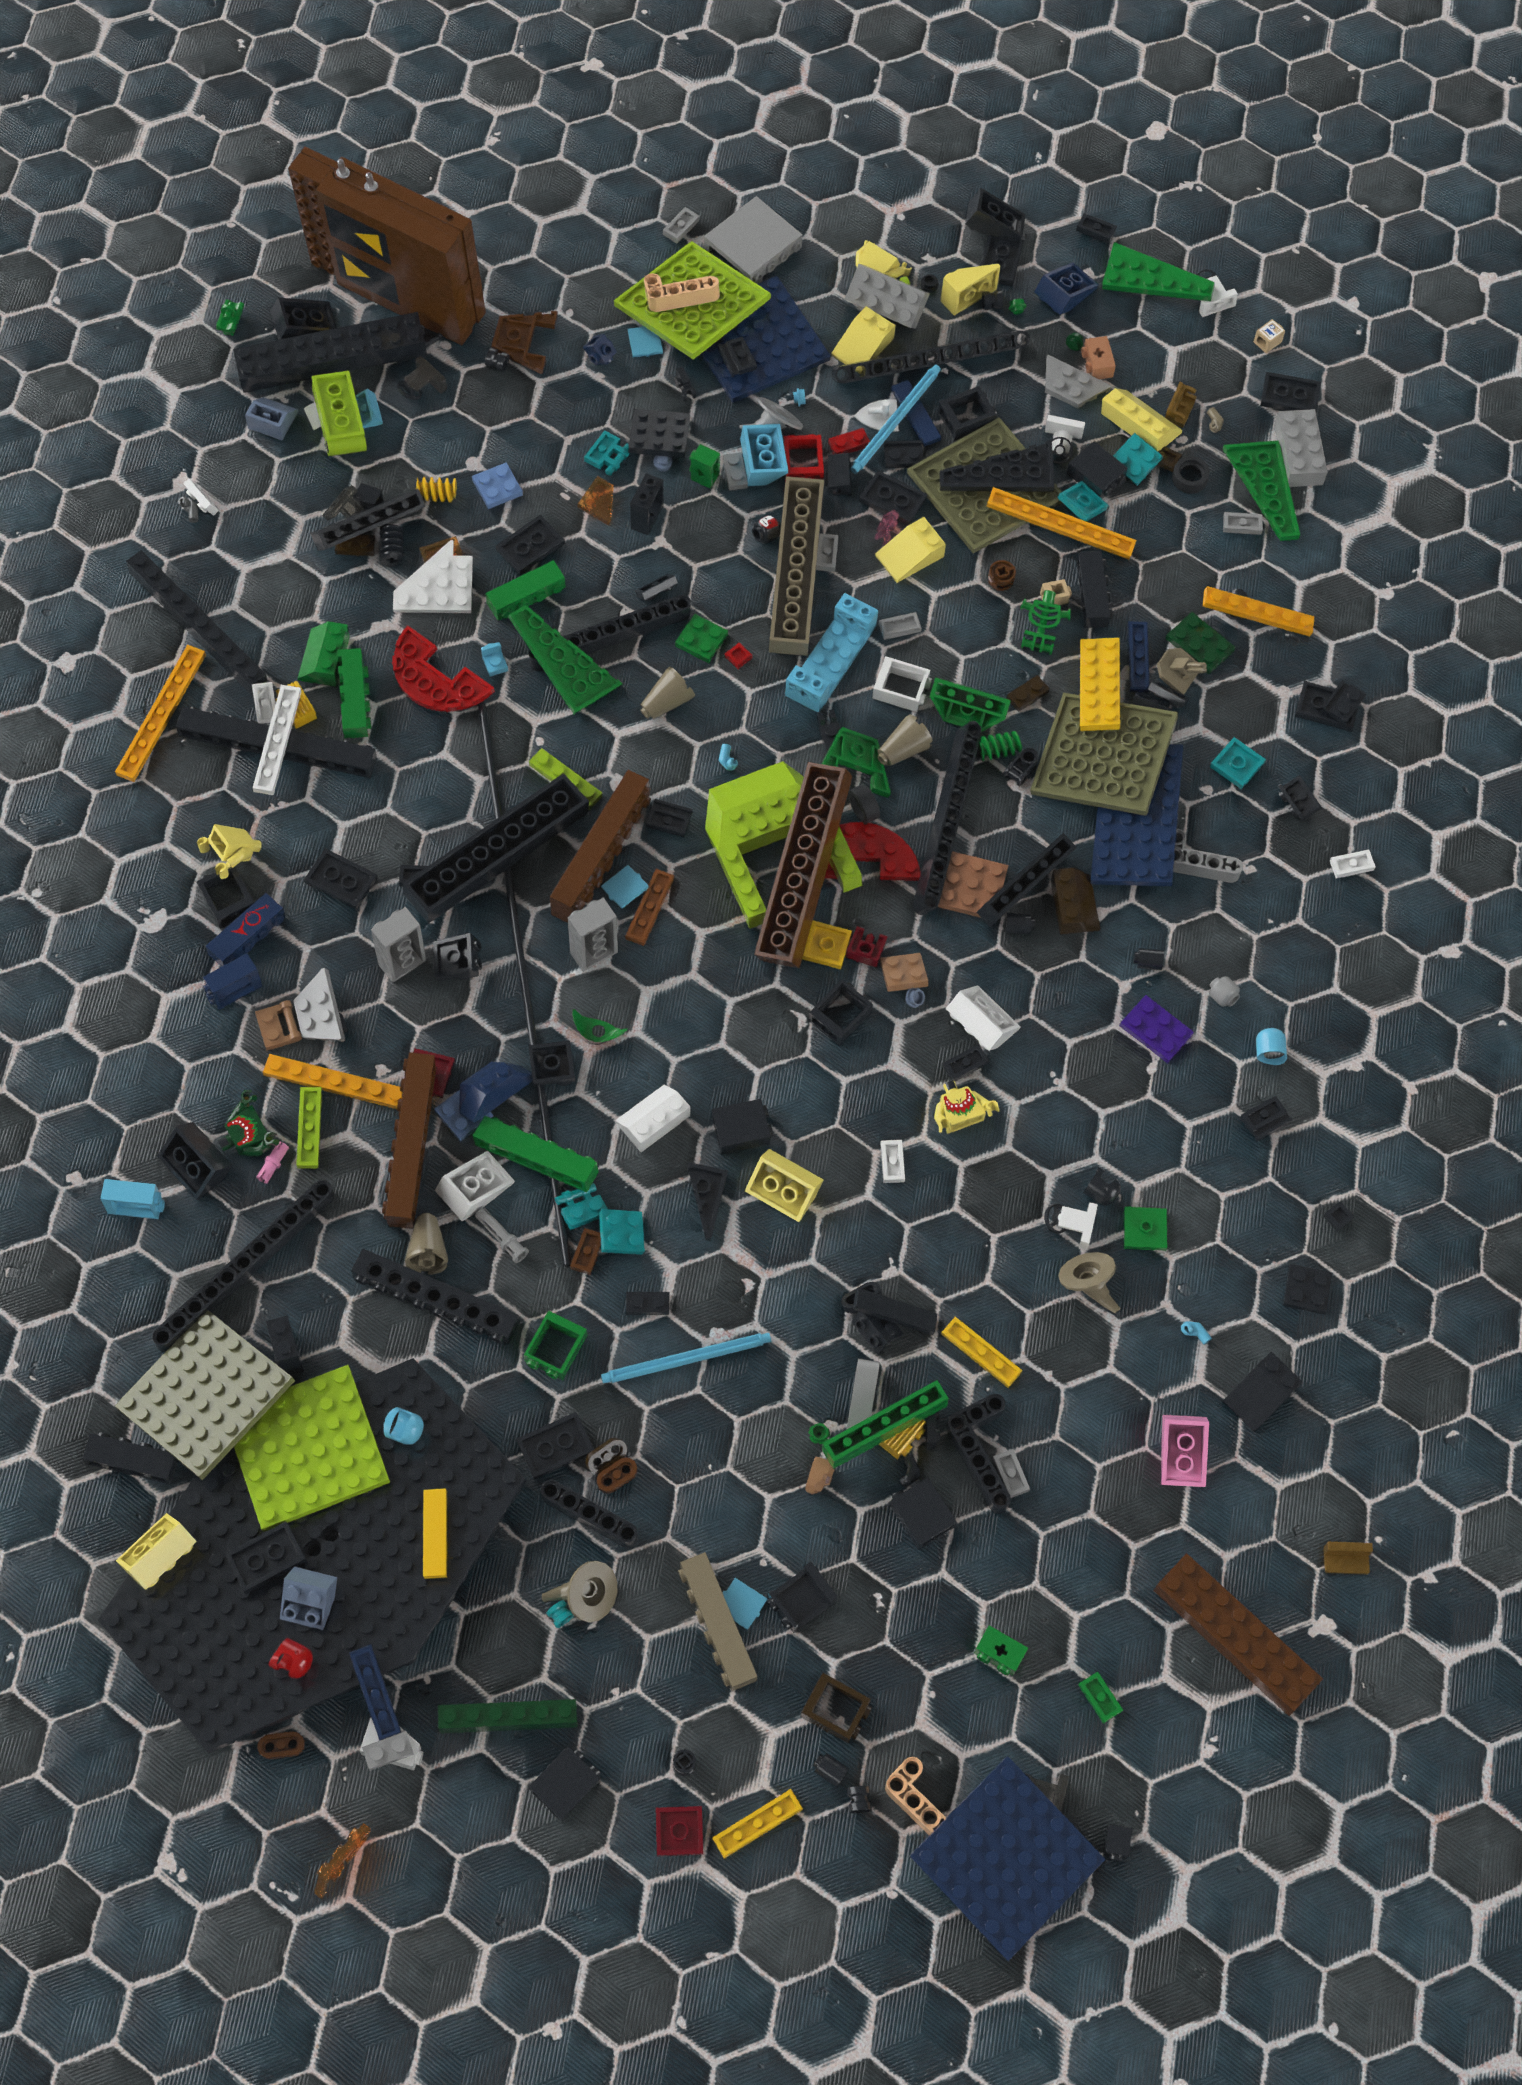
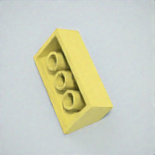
[1101,388,1182,452]

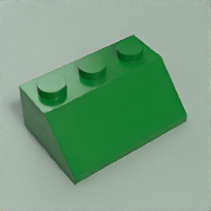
[298,621,350,687]

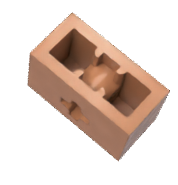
[1081,336,1116,379]

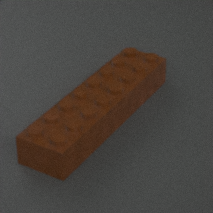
[550,770,651,923]
[382,1052,437,1229]
[1153,1553,1323,1716]

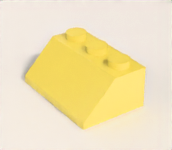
[745,1149,824,1222]
[116,1513,197,1590]

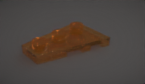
[314,1823,371,1899]

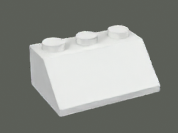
[946,985,1021,1051]
[615,1085,690,1152]

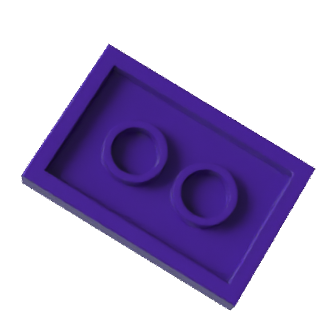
[1119,995,1194,1063]

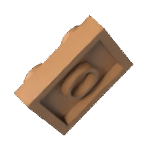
[880,953,928,992]

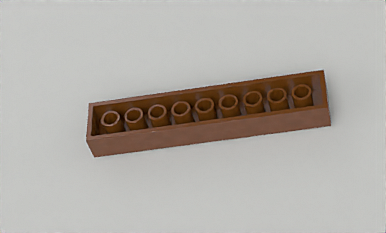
[754,762,853,968]

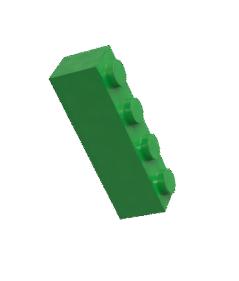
[486,560,566,621]

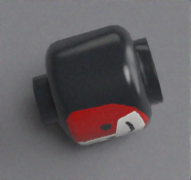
[752,516,781,544]

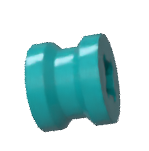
[546,1600,574,1628]

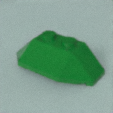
[930,678,1011,732]

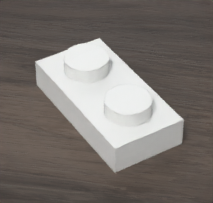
[183,479,219,516]
[252,682,276,724]
[1330,850,1375,878]
[880,1140,905,1183]

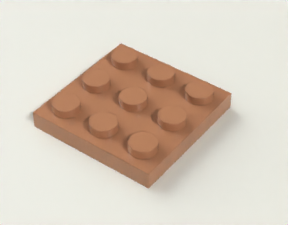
[938,851,1008,918]

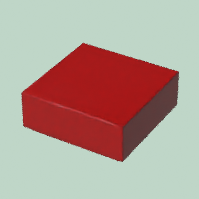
[725,642,752,669]

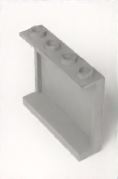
[704,196,802,283]

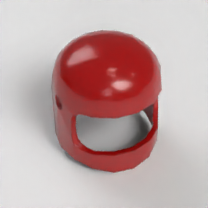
[269,1638,313,1678]

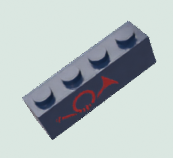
[206,893,285,967]

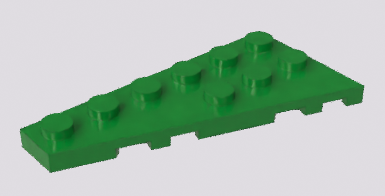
[1102,242,1215,301]
[1223,440,1300,541]
[508,605,623,715]

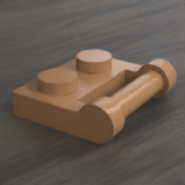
[255,1000,302,1051]

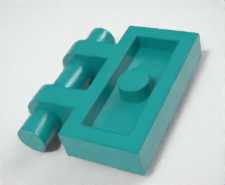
[584,430,629,476]
[555,1183,608,1230]

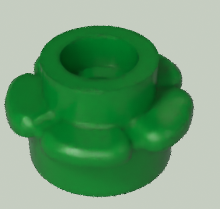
[1009,299,1027,314]
[809,1423,830,1444]

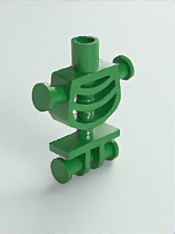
[1020,590,1071,655]

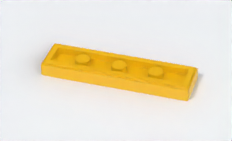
[941,1317,1023,1388]
[423,1488,447,1579]
[712,1789,803,1859]

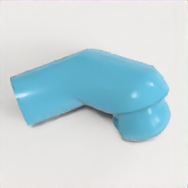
[719,744,738,771]
[1181,1321,1212,1345]

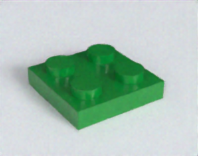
[675,614,728,663]

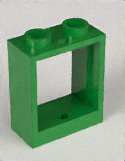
[524,1310,587,1380]

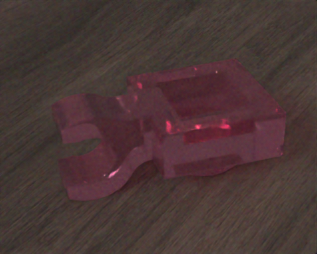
[875,510,899,546]

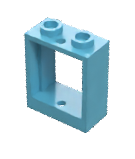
[100,1179,165,1219]

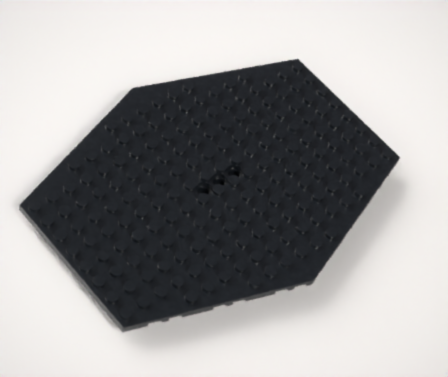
[98,1358,526,1754]

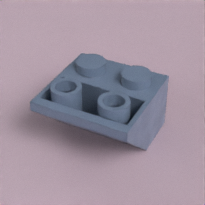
[245,397,299,440]
[280,1567,337,1630]

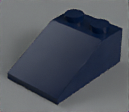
[1034,262,1099,315]

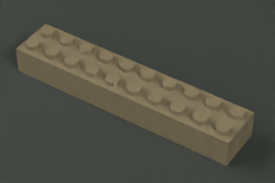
[769,476,824,656]

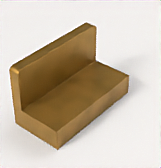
[1324,1542,1373,1575]

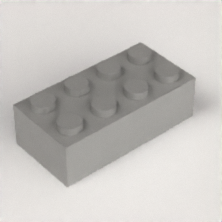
[845,264,930,329]
[1274,409,1328,487]
[568,897,618,972]
[371,907,426,983]

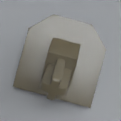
[1157,648,1207,694]

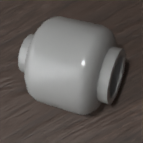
[1209,976,1240,1007]

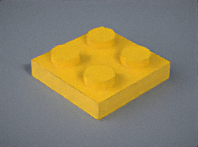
[802,920,852,969]

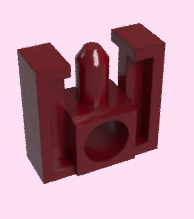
[846,926,888,968]

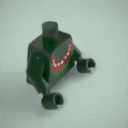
[217,1090,279,1156]

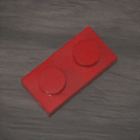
[828,428,870,454]

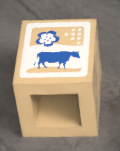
[1253,319,1285,353]

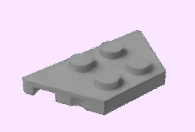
[1045,355,1111,408]
[293,968,345,1042]

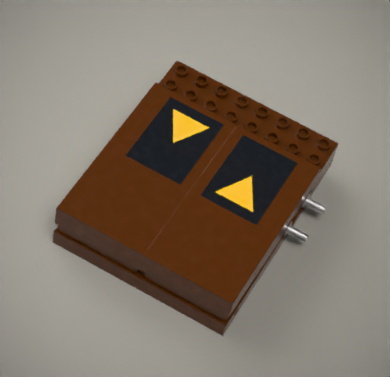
[288,146,486,346]

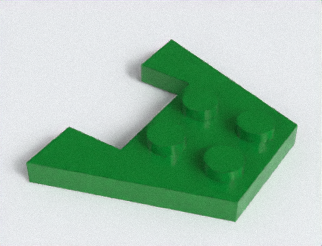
[821,727,891,798]

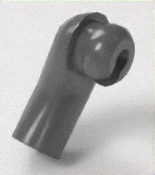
[178,496,198,523]

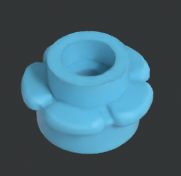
[793,388,806,407]

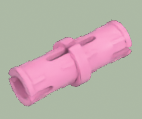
[256,1141,289,1184]

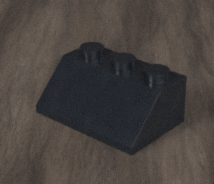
[157,1122,233,1200]

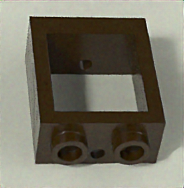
[800,1673,872,1743]

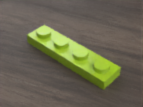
[529,748,603,810]
[296,1087,322,1169]

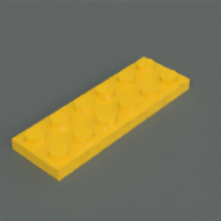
[1080,638,1120,731]

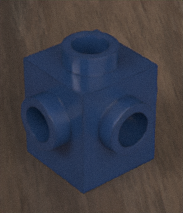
[583,334,617,365]

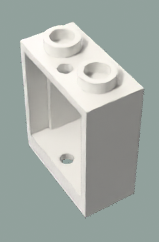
[872,656,932,712]

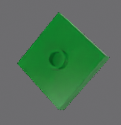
[1124,1206,1167,1251]

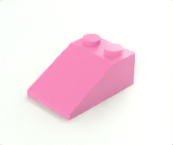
[1161,1415,1209,1487]

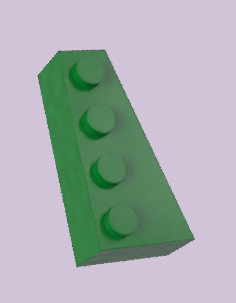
[337,648,372,739]

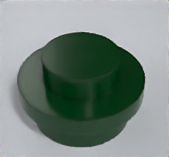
[1066,333,1084,351]

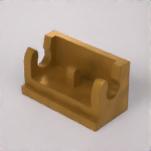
[1165,382,1197,428]

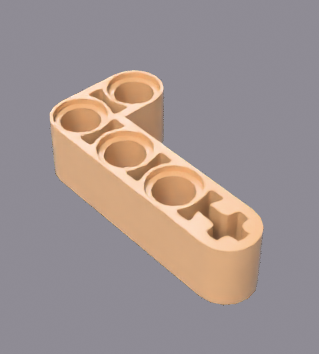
[644,273,720,312]
[885,1757,946,1835]

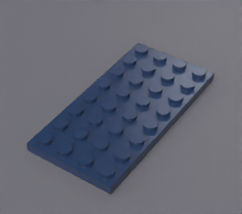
[1091,744,1184,886]

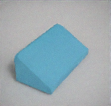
[355,388,383,428]

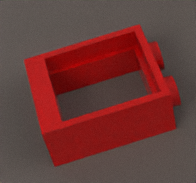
[783,434,824,482]

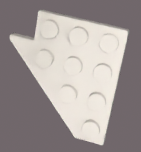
[393,540,473,613]

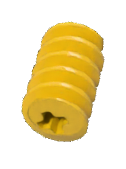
[416,476,457,503]

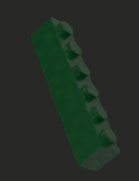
[438,1699,577,1734]

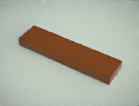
[625,869,675,946]

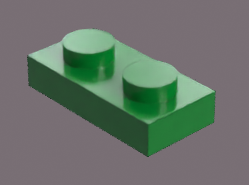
[1078,1672,1123,1724]

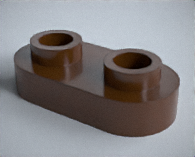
[597,1457,637,1494]
[258,1731,305,1759]

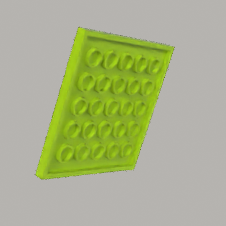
[614,241,771,359]
[234,1365,390,1532]

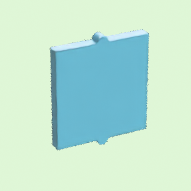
[628,326,663,357]
[601,865,649,909]
[723,1578,768,1630]

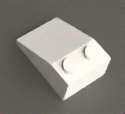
[435,1151,515,1221]

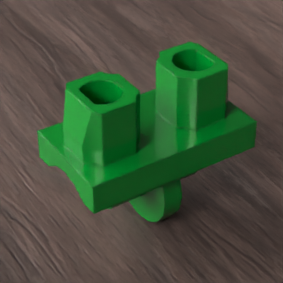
[216,299,244,336]

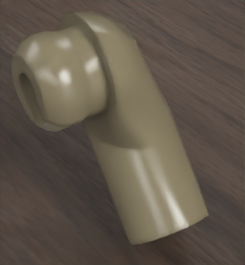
[1207,407,1224,433]

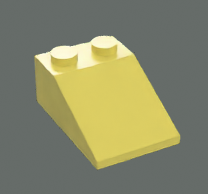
[941,264,1001,316]
[831,306,896,374]
[875,517,946,583]

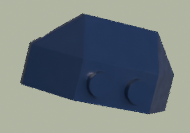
[459,1062,533,1124]

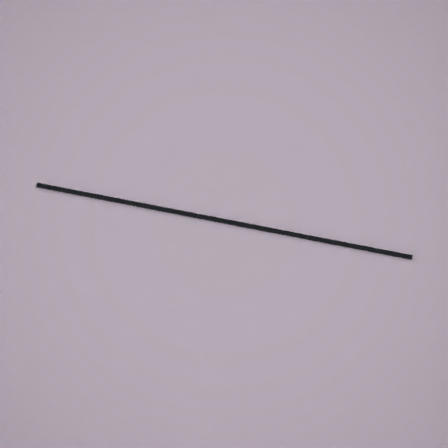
[478,677,572,1267]

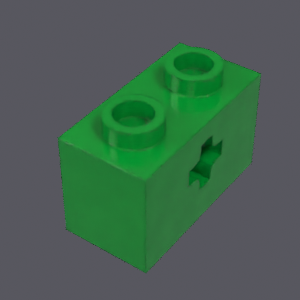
[689,444,720,489]
[974,1625,1028,1676]

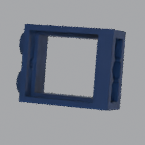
[203,953,262,1010]

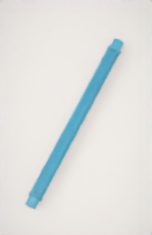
[850,365,941,474]
[601,1333,771,1384]

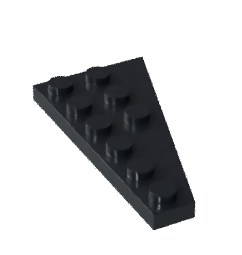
[939,440,1055,492]

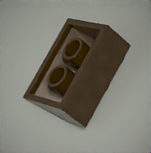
[1050,868,1100,935]

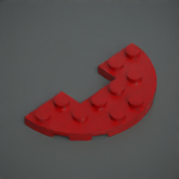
[392,625,495,712]
[825,822,920,881]

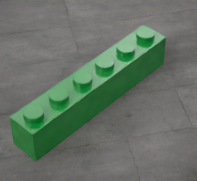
[473,1116,599,1192]
[822,1380,949,1469]

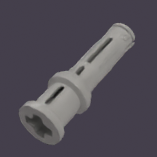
[475,1207,529,1263]

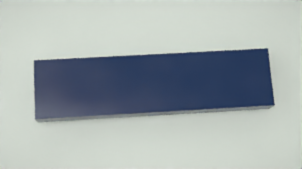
[891,380,941,447]
[1127,621,1150,692]
[349,1645,402,1741]

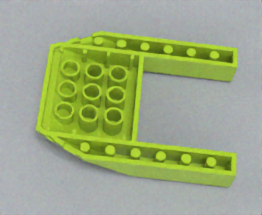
[705,761,862,929]

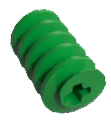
[979,731,1022,762]

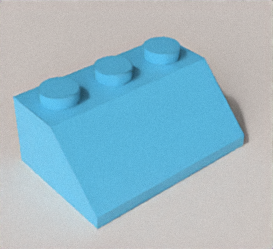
[740,424,788,486]

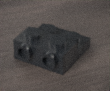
[433,933,482,982]

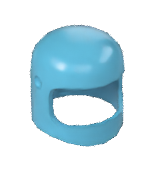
[1256,1028,1287,1065]
[384,1407,424,1445]

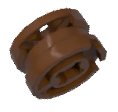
[988,560,1016,591]

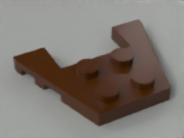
[491,311,558,374]

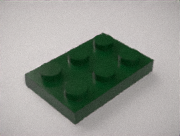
[1165,612,1236,674]

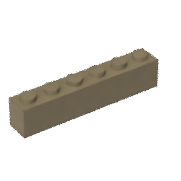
[678,1552,757,1691]

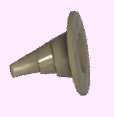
[1058,1252,1121,1313]
[542,1561,617,1623]

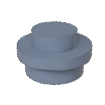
[653,455,672,471]
[906,988,925,1008]

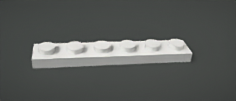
[253,685,301,795]

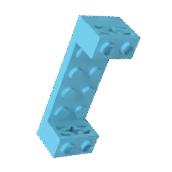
[785,593,878,712]

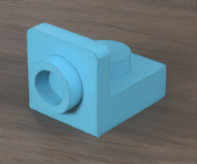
[481,642,508,677]

